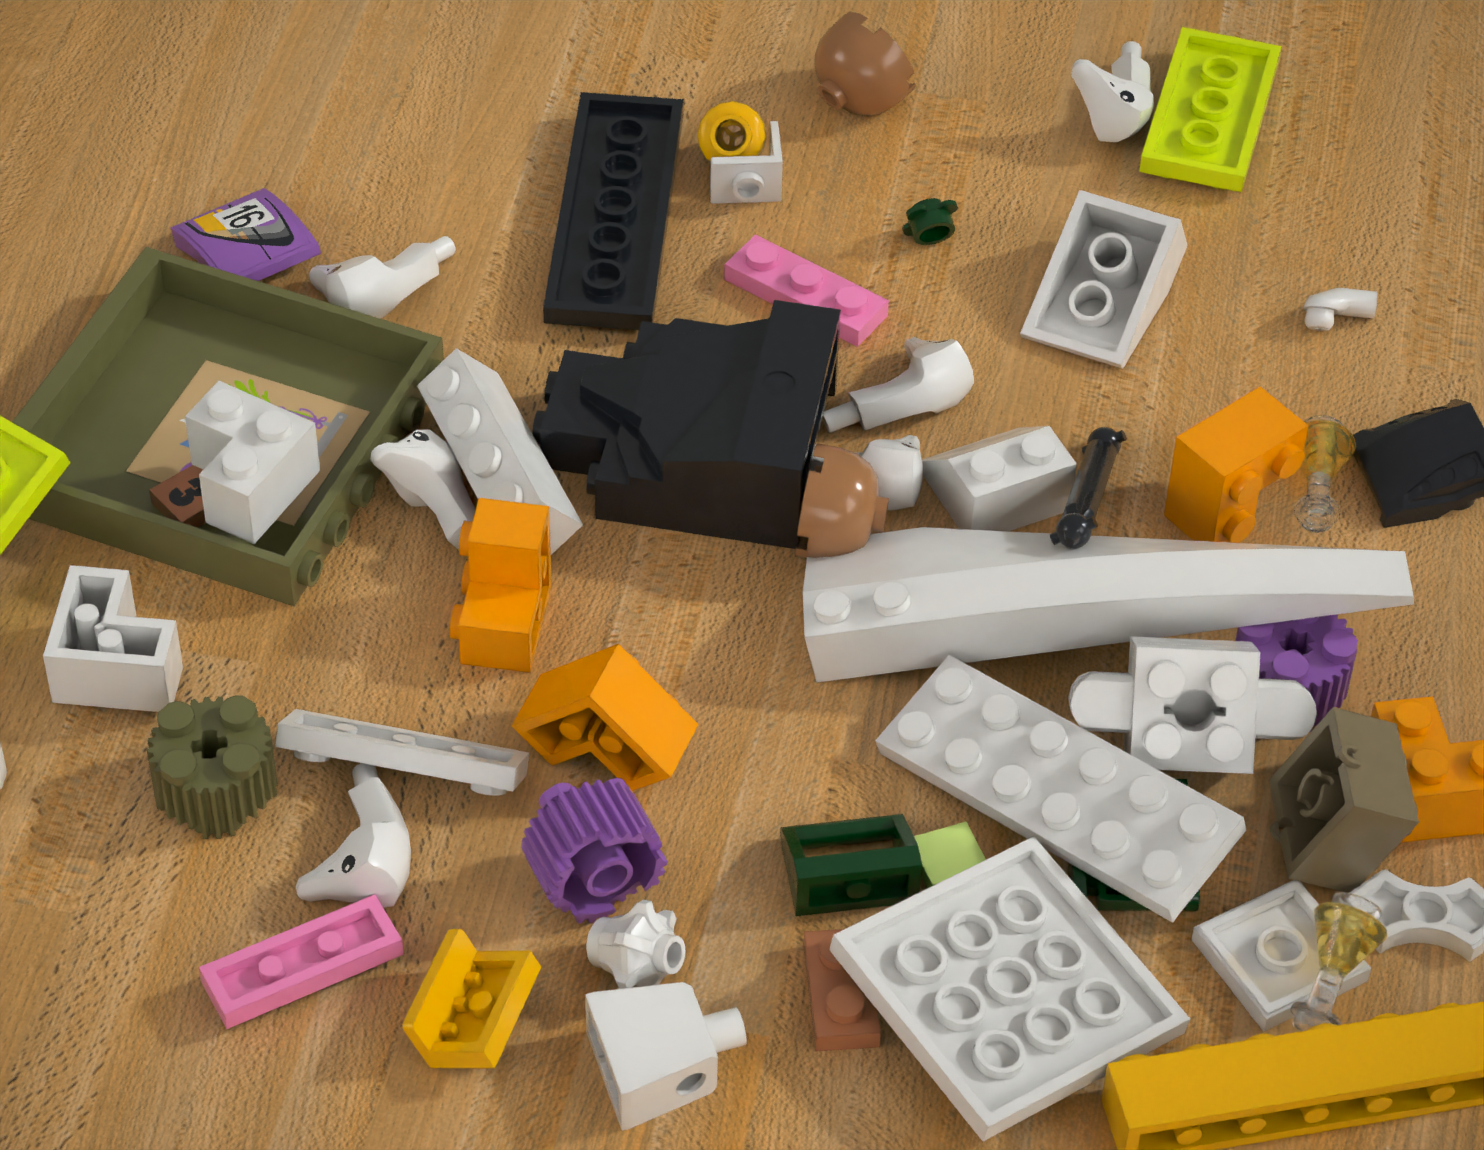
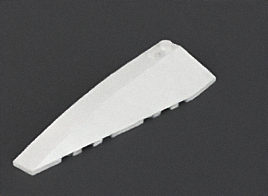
[803,527,1414,683]

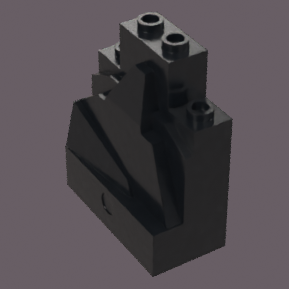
[532,300,841,549]

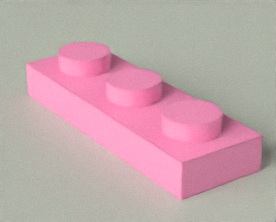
[724,234,889,347]
[199,894,403,1029]

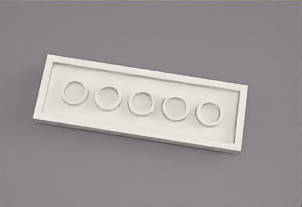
[875,655,1246,923]

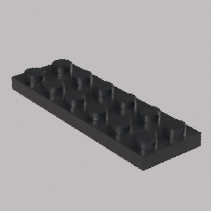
[543,92,684,330]

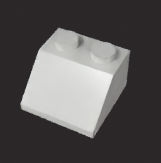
[922,426,1077,531]

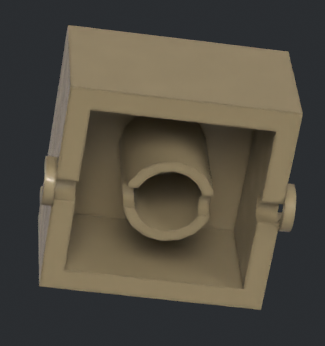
[1269,707,1419,893]

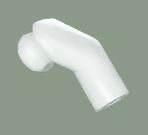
[1303,288,1377,331]

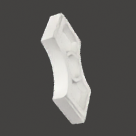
[1335,869,1484,962]

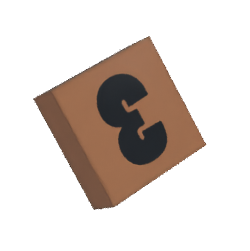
[149,465,206,528]

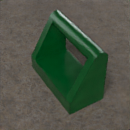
[780,814,923,916]

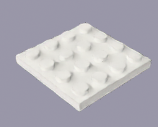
[829,836,1190,1141]

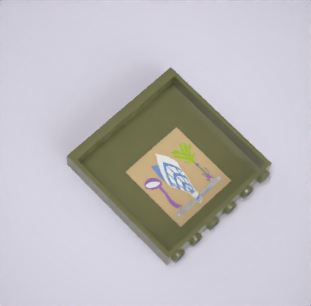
[12,247,444,606]

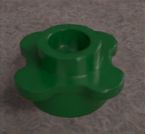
[902,198,958,245]

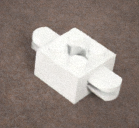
[1068,636,1317,774]

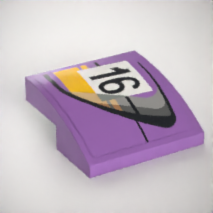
[171,188,321,281]

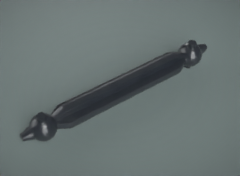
[1050,427,1127,548]

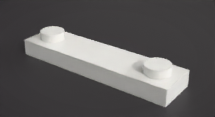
[275,709,530,796]

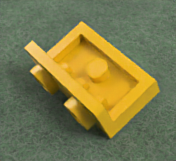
[403,929,541,1069]

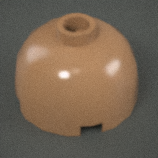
[814,12,916,117]
[795,443,889,559]

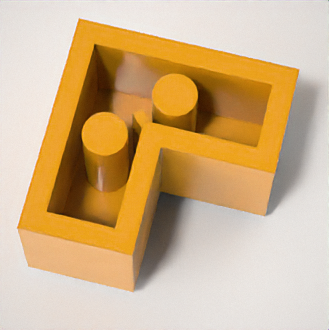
[1164,386,1309,543]
[450,498,552,673]
[511,643,699,791]
[1371,696,1484,843]

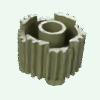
[147,695,278,839]

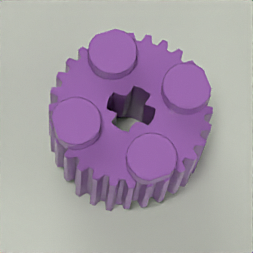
[1235,614,1358,732]
[521,778,668,923]

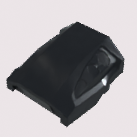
[1344,399,1484,528]

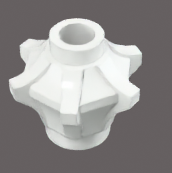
[586,900,686,989]

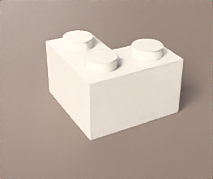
[185,381,320,544]
[43,565,183,712]

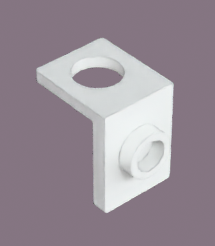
[710,121,783,204]

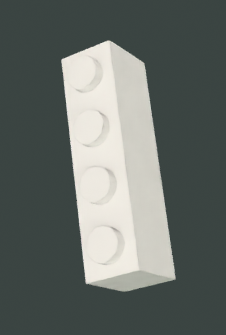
[417,348,583,555]

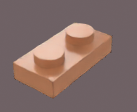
[803,929,881,1051]

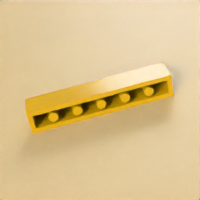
[1101,1001,1484,1150]

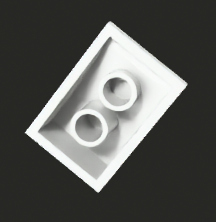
[1020,190,1188,369]

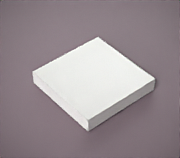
[1192,880,1371,1032]

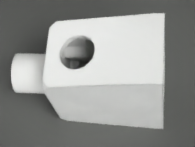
[585,982,747,1131]

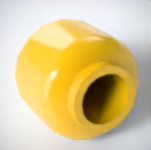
[697,101,767,161]

